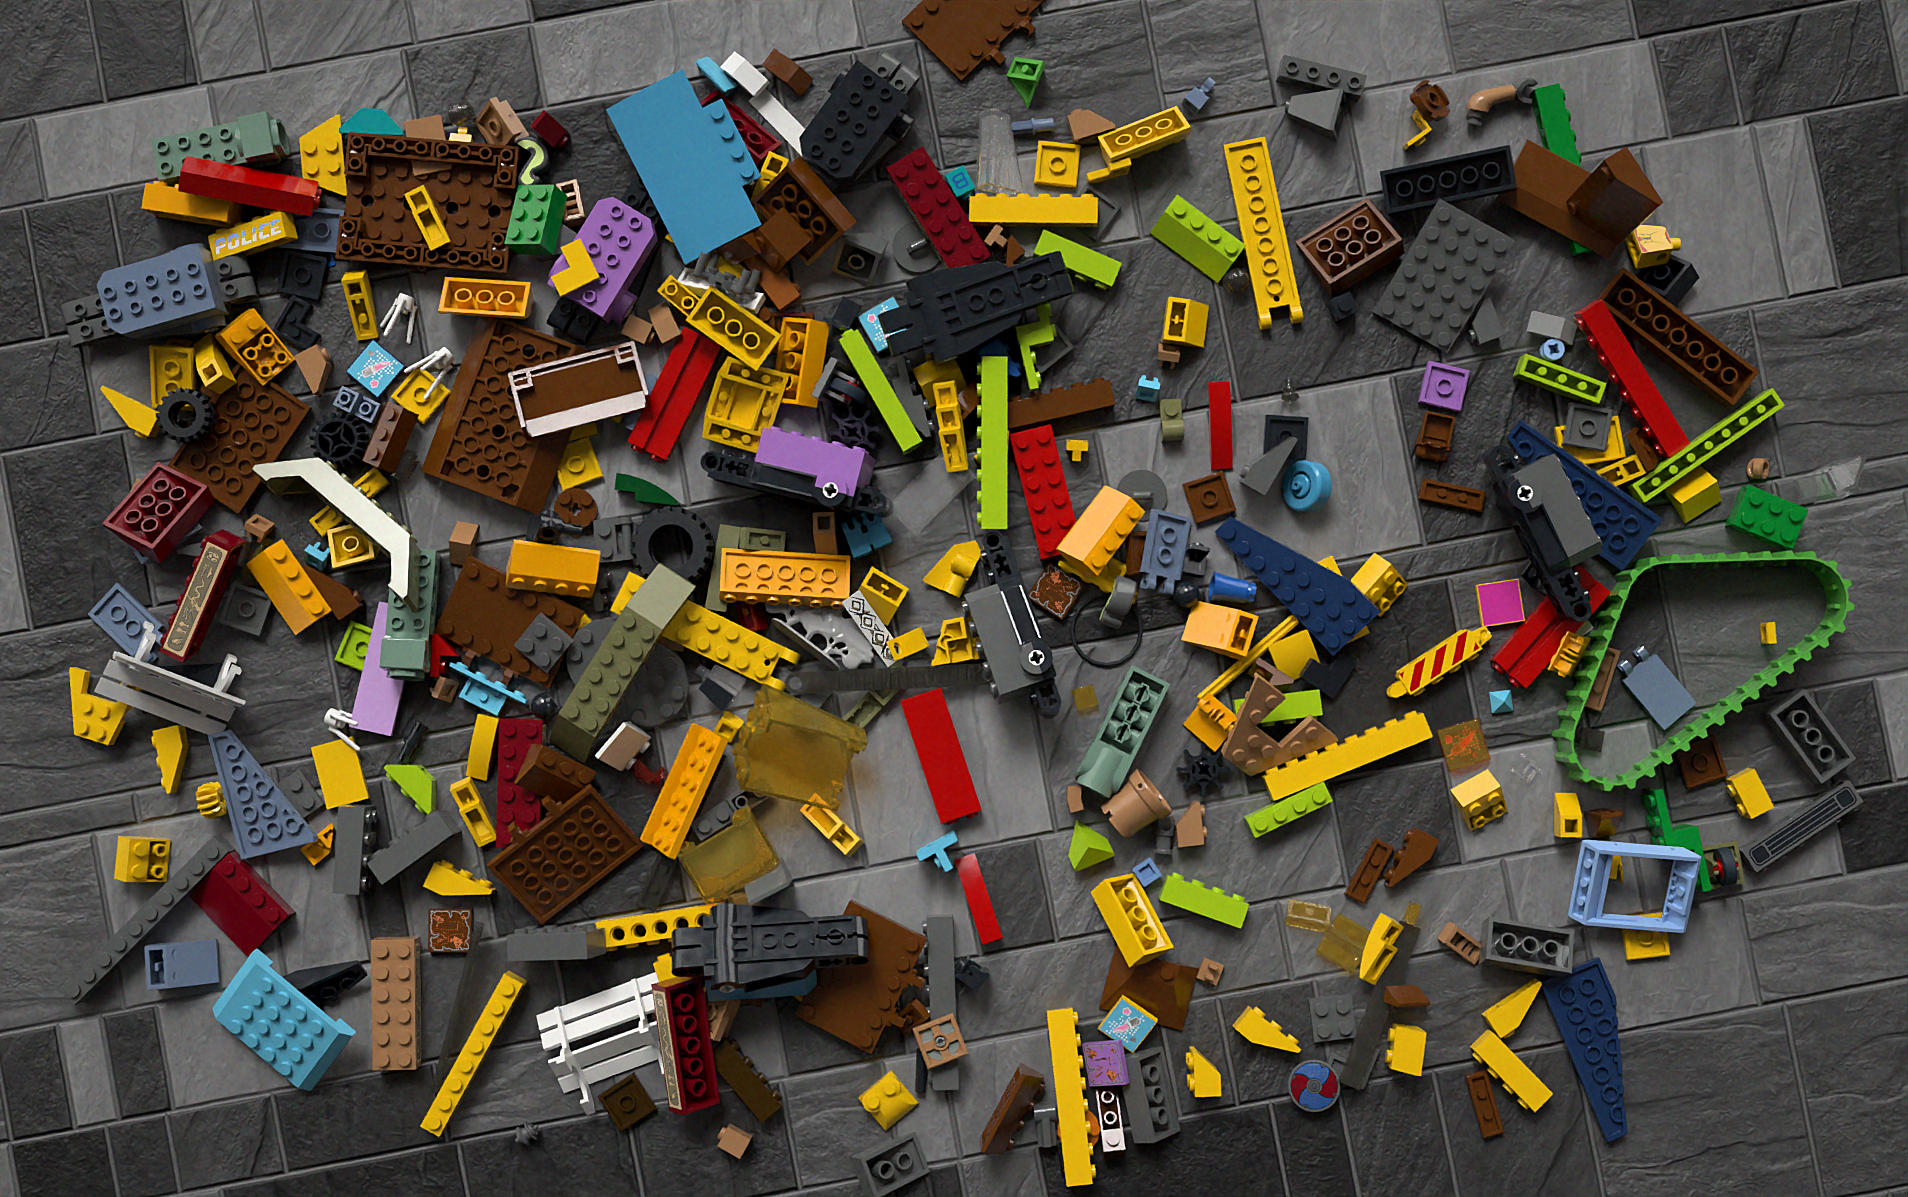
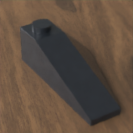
[140,663,228,714]
[283,960,368,1011]

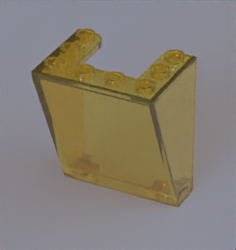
[732,683,868,811]

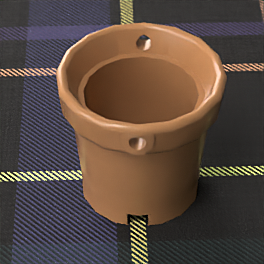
[1101,769,1172,840]

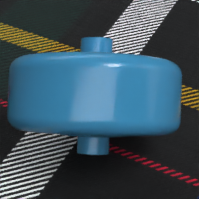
[1282,460,1332,512]

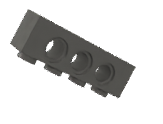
[1275,55,1367,102]

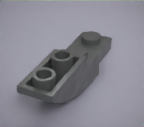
[892,355,935,439]
[690,776,774,841]

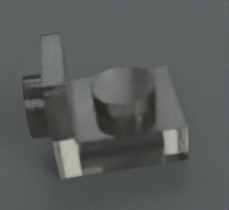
[1574,726,1605,752]

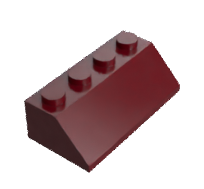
[700,90,782,171]

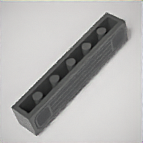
[1739,779,1863,873]

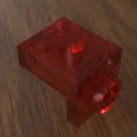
[632,759,667,784]

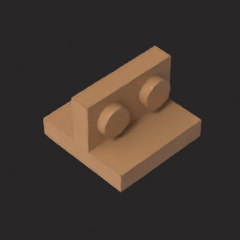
[474,97,529,146]
[704,984,741,1041]

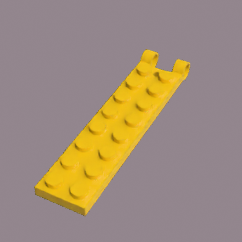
[1223,137,1303,330]
[610,572,801,694]

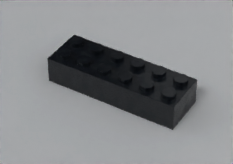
[1380,145,1518,216]

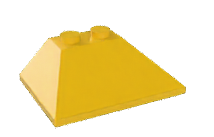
[702,356,789,453]

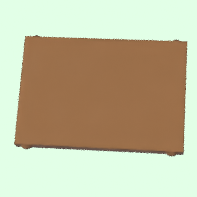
[404,114,452,176]

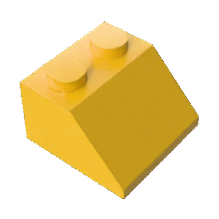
[1385,1023,1427,1076]

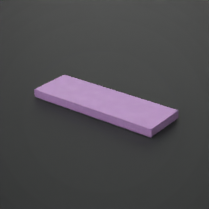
[349,602,406,736]

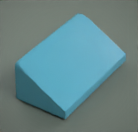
[696,57,737,97]

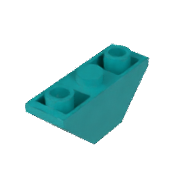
[339,108,406,140]

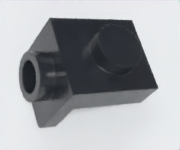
[1181,543,1210,578]

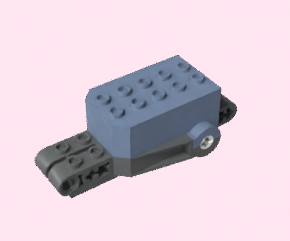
[61,243,258,348]

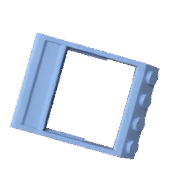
[1568,840,1702,933]

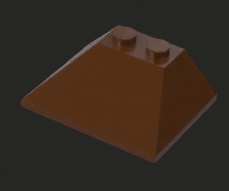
[1099,945,1198,1030]

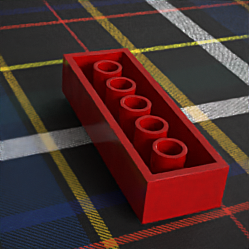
[1009,424,1076,560]

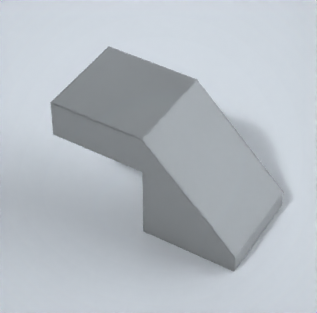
[1527,311,1577,345]

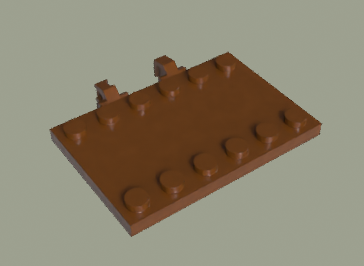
[902,0,1045,82]
[168,363,312,514]
[434,555,585,688]
[487,784,644,925]
[795,899,928,1054]

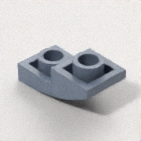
[333,386,384,425]

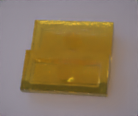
[1315,913,1371,973]

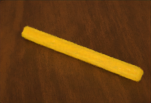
[1197,615,1299,700]

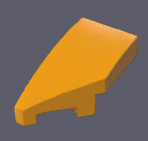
[300,823,334,866]

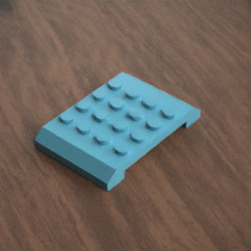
[212,949,356,1091]

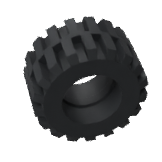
[156,388,217,444]

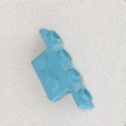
[449,662,529,717]

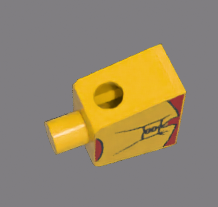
[1625,225,1681,268]

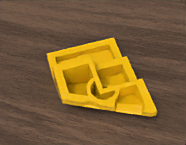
[931,617,983,666]

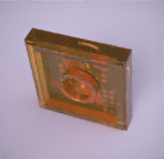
[1436,718,1491,771]

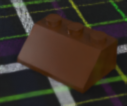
[361,401,419,474]
[514,744,596,804]

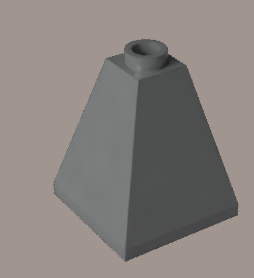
[1285,88,1347,142]

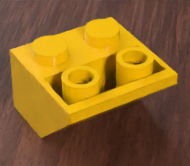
[1161,297,1209,348]
[1351,553,1408,617]
[859,567,909,626]
[1450,769,1508,832]
[114,836,171,882]
[1186,1046,1221,1097]

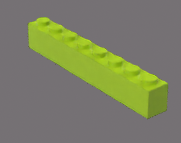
[977,356,1008,530]
[1625,388,1785,503]

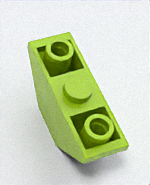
[384,764,436,814]

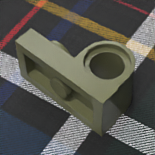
[1159,399,1184,443]
[739,527,786,552]

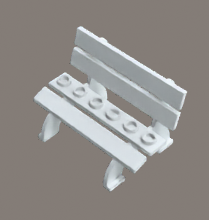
[94,621,246,735]
[536,972,665,1115]

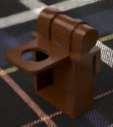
[1415,411,1456,463]

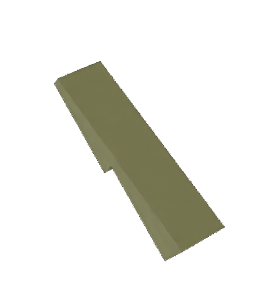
[705,524,742,612]
[836,661,913,740]

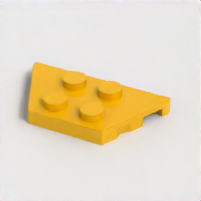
[299,114,348,197]

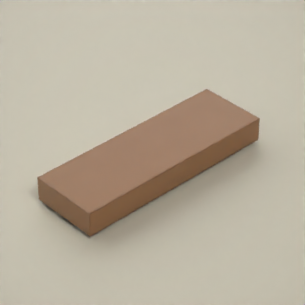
[1584,647,1621,712]

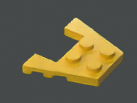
[69,667,141,745]

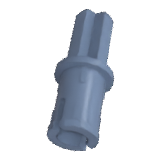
[1011,118,1054,135]

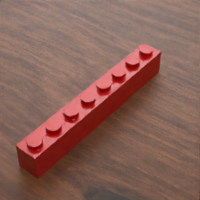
[1573,299,1691,458]

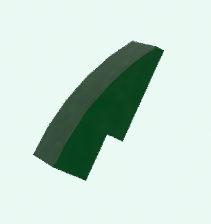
[614,473,680,507]

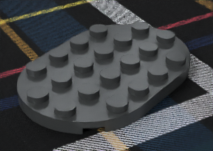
[566,618,689,725]

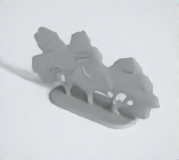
[765,603,874,671]

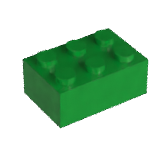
[504,185,568,255]
[1725,485,1809,550]

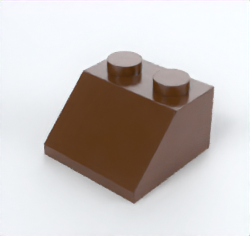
[753,207,812,273]

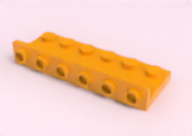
[719,548,850,609]
[640,723,729,859]

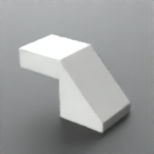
[720,52,770,98]

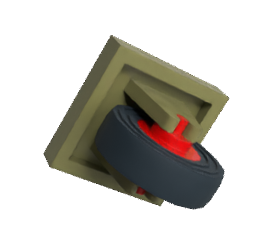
[1702,840,1745,889]

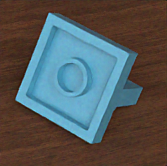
[916,830,958,872]

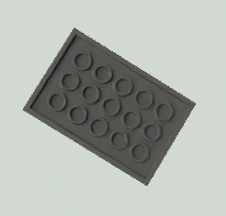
[1373,198,1515,353]

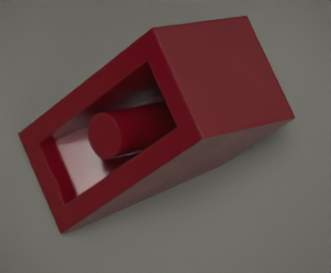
[530,110,570,151]

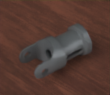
[1153,816,1175,854]

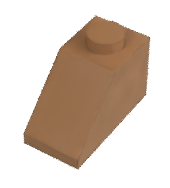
[1066,109,1115,144]
[294,344,332,396]

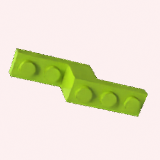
[1015,281,1057,392]

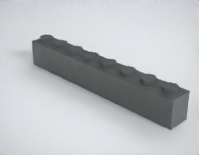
[923,914,959,1091]

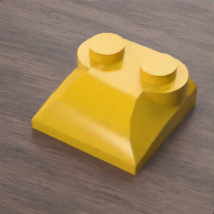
[858,1069,919,1131]

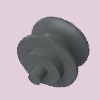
[515,1122,539,1146]

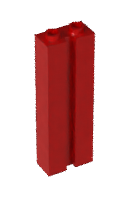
[178,156,322,217]
[627,327,724,463]
[1490,564,1611,689]
[900,687,982,826]

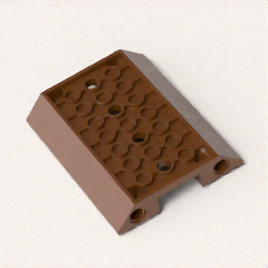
[335,132,521,274]
[421,316,591,514]

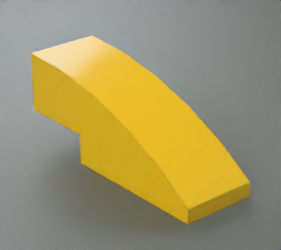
[404,185,451,251]
[466,714,499,781]
[450,776,496,847]
[800,795,864,857]
[1359,913,1404,985]

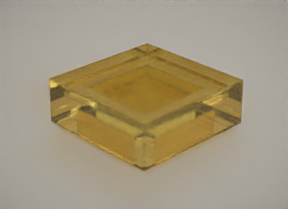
[1072,684,1098,710]
[1402,901,1421,926]

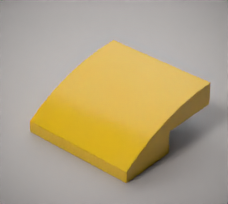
[1267,629,1320,680]

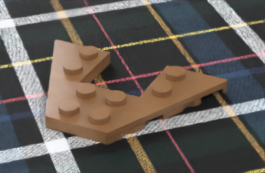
[1221,673,1338,776]

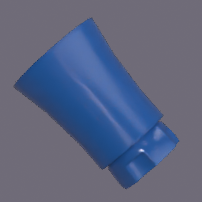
[1208,571,1256,604]

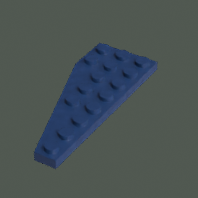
[1507,419,1662,571]
[1215,516,1381,656]
[1540,957,1628,1142]

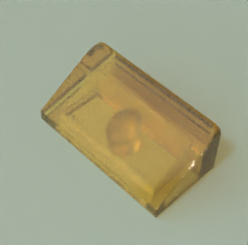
[1284,898,1331,932]

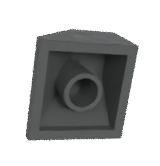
[832,232,889,287]

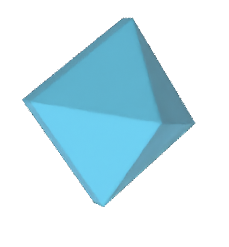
[1489,690,1513,713]

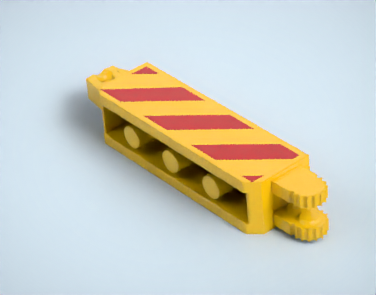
[1386,626,1492,698]

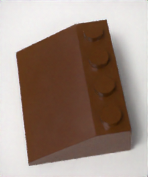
[751,156,857,266]
[1295,198,1405,298]
[980,1062,1045,1155]

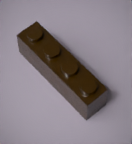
[713,1037,783,1123]

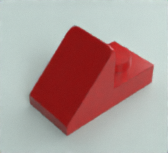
[430,634,461,677]

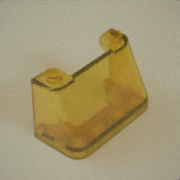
[677,805,779,904]

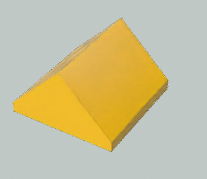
[913,359,967,408]
[1664,465,1722,523]
[327,524,379,570]

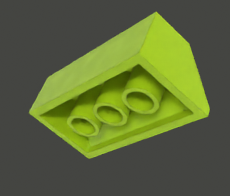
[1150,195,1246,284]

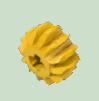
[195,782,227,819]

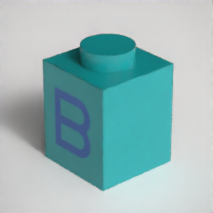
[945,165,975,201]

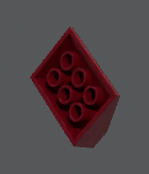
[102,462,215,563]
[189,851,296,957]

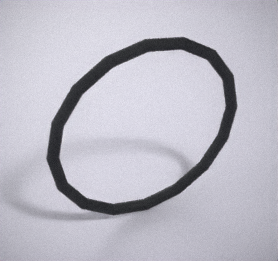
[1070,594,1143,667]

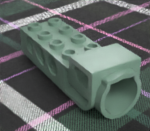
[151,111,290,187]
[379,550,441,681]
[1075,665,1170,799]

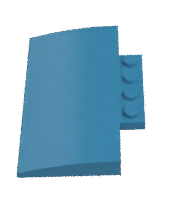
[606,69,762,265]

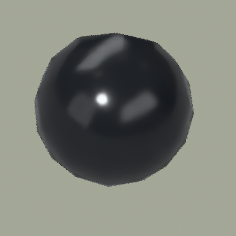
[1173,581,1200,608]
[531,692,558,719]

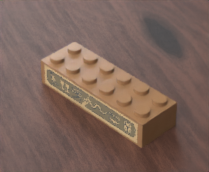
[371,936,422,1070]

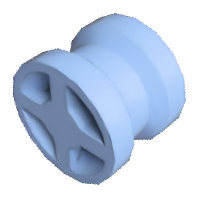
[1539,339,1564,362]

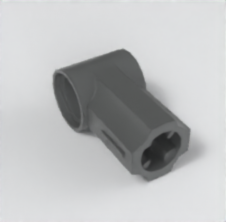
[1033,1102,1057,1147]

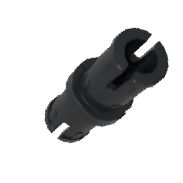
[396,720,428,765]

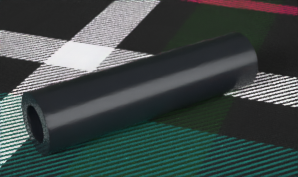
[915,1048,927,1093]

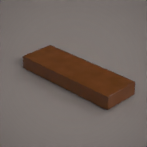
[1418,478,1486,512]
[1344,837,1394,904]
[1464,1069,1504,1138]

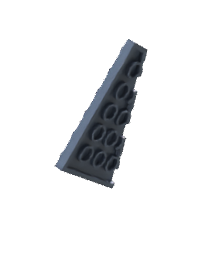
[208,729,318,860]

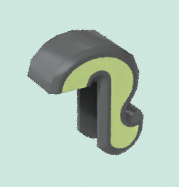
[514,136,551,185]
[1099,575,1137,629]

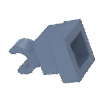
[1182,77,1216,115]

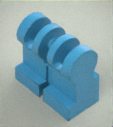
[840,513,893,560]

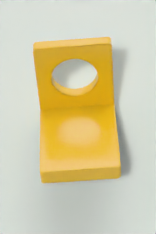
[1403,110,1432,150]
[886,627,929,661]

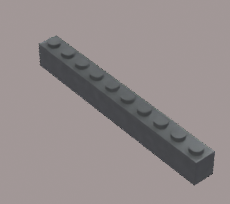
[59,835,236,1005]

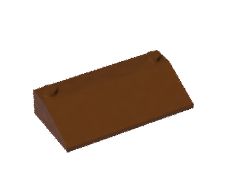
[1494,139,1618,259]
[1566,146,1664,245]
[508,341,652,440]

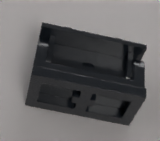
[955,954,989,992]

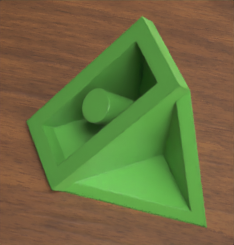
[1006,57,1046,108]

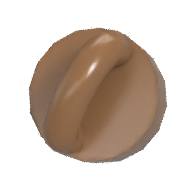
[1747,458,1769,480]

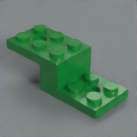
[1641,787,1712,892]

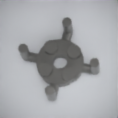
[693,251,761,296]

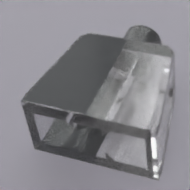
[694,664,748,713]

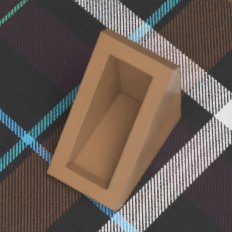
[449,521,479,565]

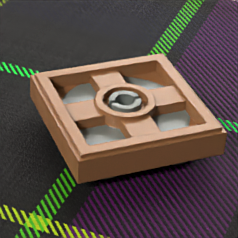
[913,1013,969,1070]

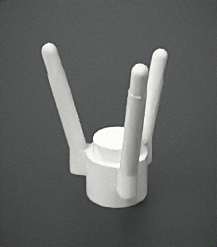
[380,293,418,344]
[404,347,454,400]
[324,708,360,751]

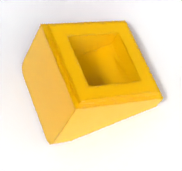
[713,711,744,743]

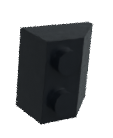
[1636,254,1700,307]

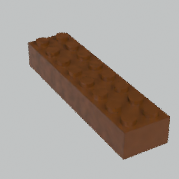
[1593,267,1759,408]

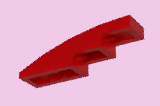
[1207,381,1233,470]
[954,853,1003,945]

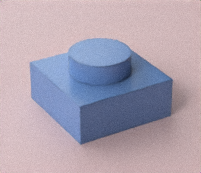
[1132,857,1162,887]

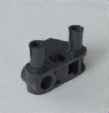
[526,510,582,545]

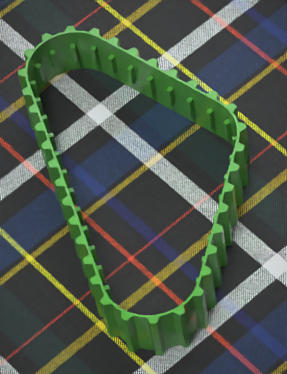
[1552,551,1855,791]

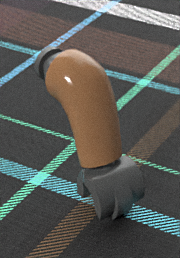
[1465,78,1538,126]

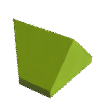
[1068,819,1115,872]

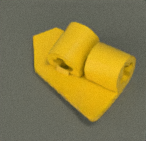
[923,540,981,598]

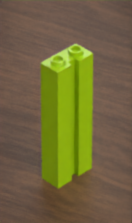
[839,329,923,455]

